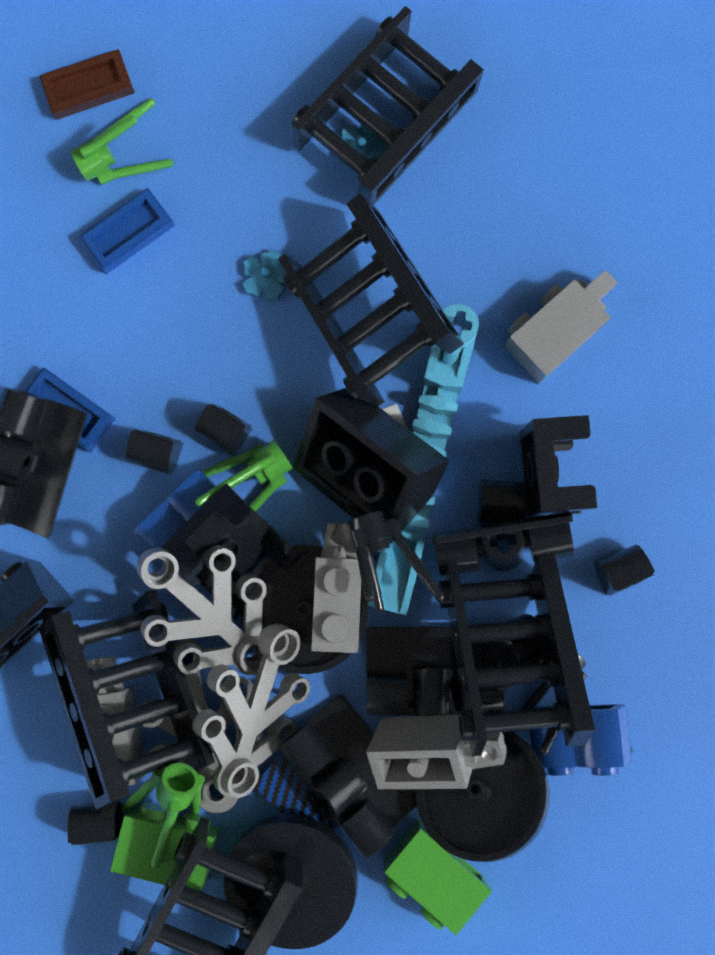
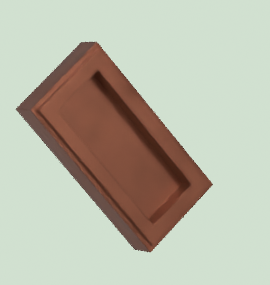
[40,49,135,120]

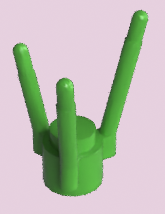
[70,98,174,185]
[195,440,293,511]
[121,763,205,868]

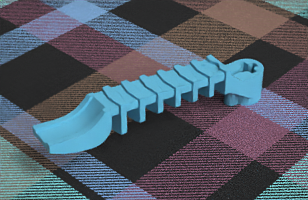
[367,304,479,616]

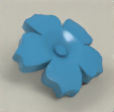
[339,125,386,168]
[242,249,287,302]

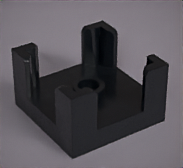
[519,415,597,518]
[161,483,299,619]

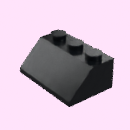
[292,388,449,544]
[0,561,75,669]

